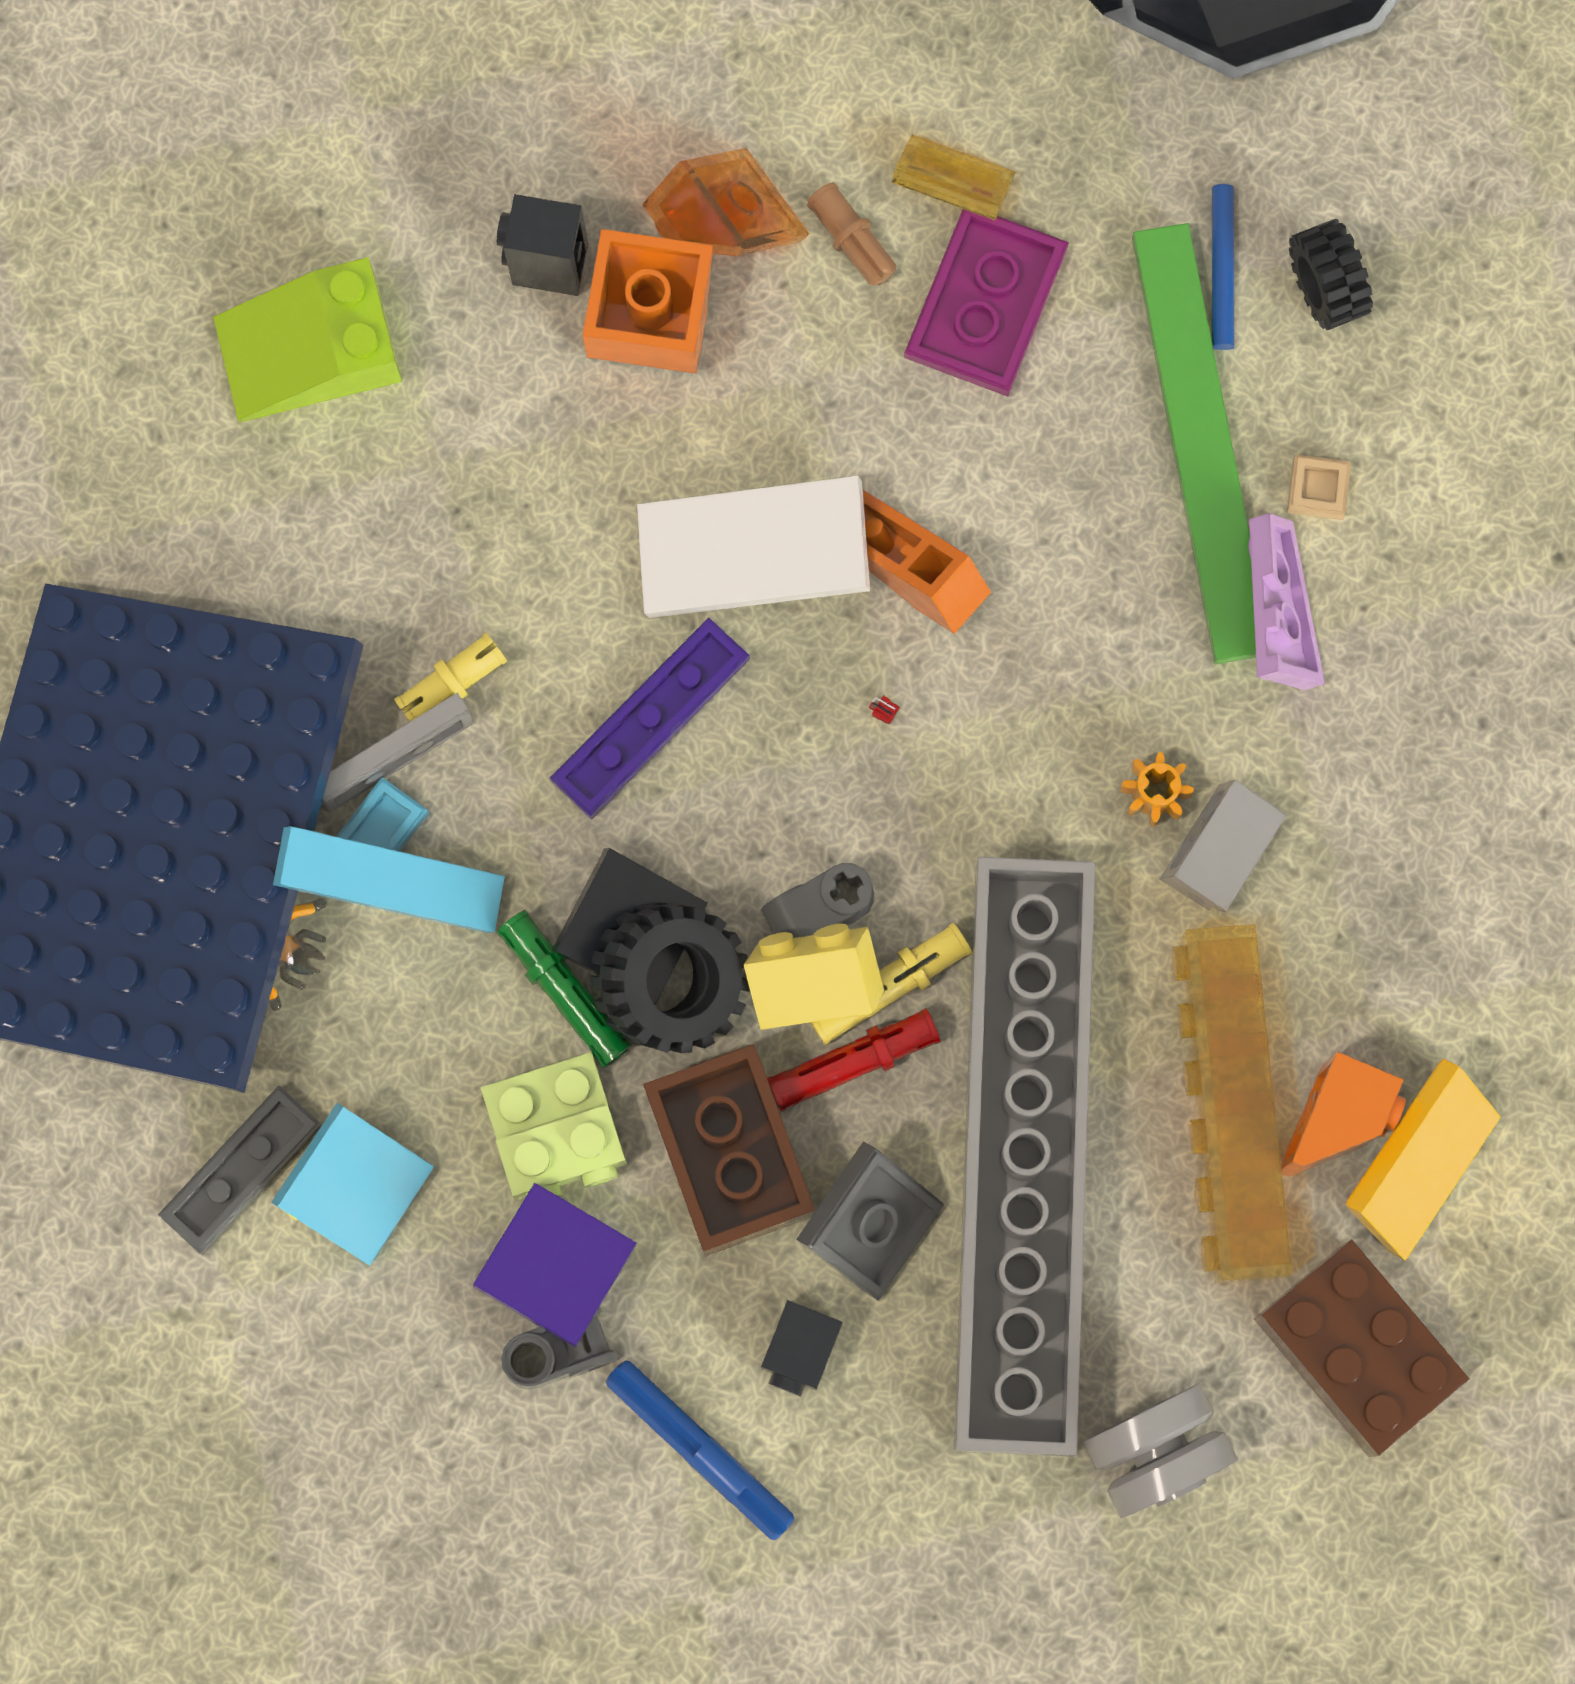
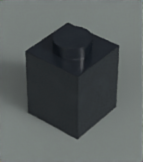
[761,1300,843,1397]

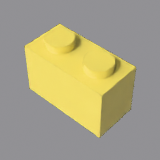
[744,924,884,1030]

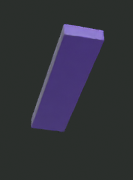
[550,617,750,820]

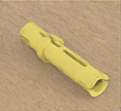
[810,923,973,1046]

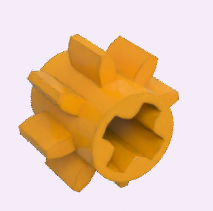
[1120,752,1194,827]

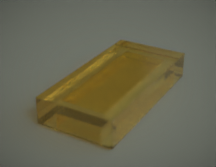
[891,134,1015,221]

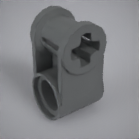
[761,863,874,938]
[501,1307,620,1390]

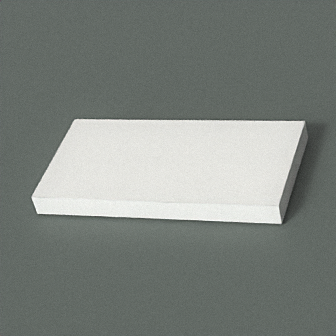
[637,476,870,618]

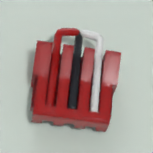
[869,695,900,725]

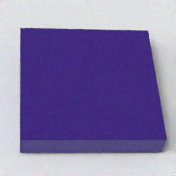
[473,1183,637,1347]

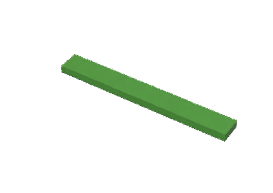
[1132,223,1256,665]

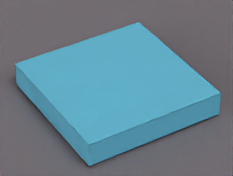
[271,1103,434,1266]

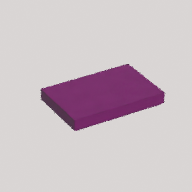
[904,204,1069,397]

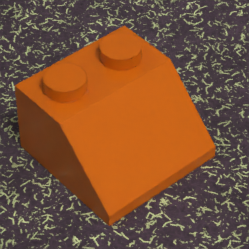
[582,229,713,374]
[1278,1052,1406,1177]

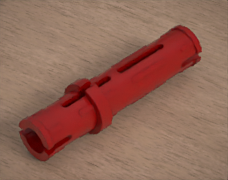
[767,1008,941,1112]

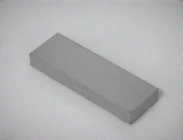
[322,692,473,812]

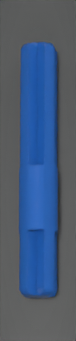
[606,1360,795,1540]

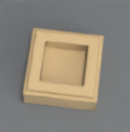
[1287,454,1351,520]

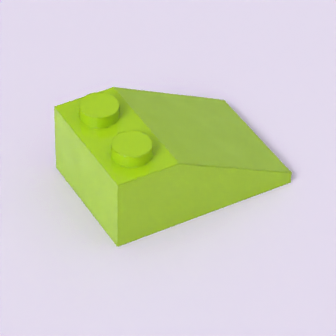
[213,257,402,423]

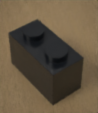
[496,194,588,296]

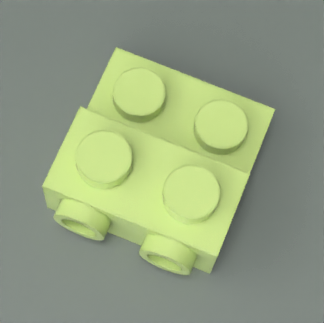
[480,1052,627,1200]

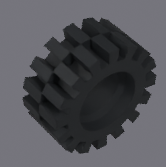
[1289,219,1373,331]

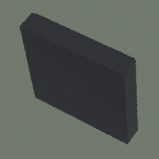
[551,848,708,1005]

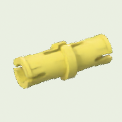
[394,632,508,721]

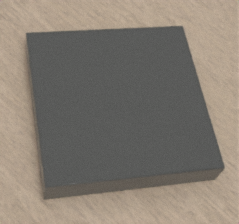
[796,1141,944,1301]

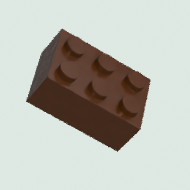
[643,1044,815,1257]
[1254,1239,1470,1457]

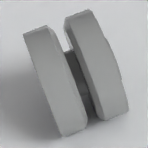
[1083,1383,1238,1518]

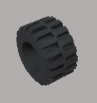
[590,902,750,1054]

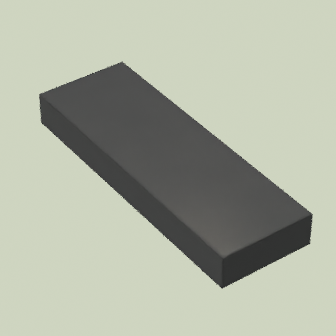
[158,1085,322,1255]

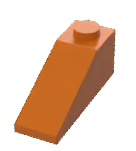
[863,490,991,634]

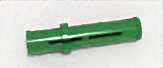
[496,910,633,1069]

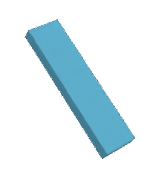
[273,826,505,933]

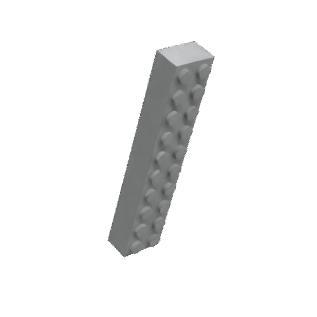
[954,857,1095,1457]

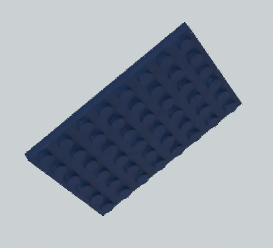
[0,583,364,1093]

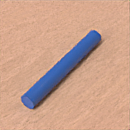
[1212,184,1234,350]

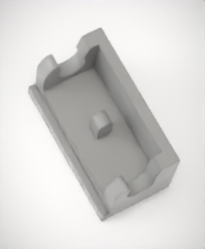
[1159,780,1287,912]

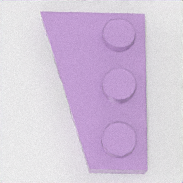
[1248,513,1325,690]

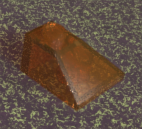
[642,148,809,257]

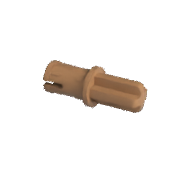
[807,182,896,286]

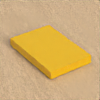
[1345,1058,1501,1261]

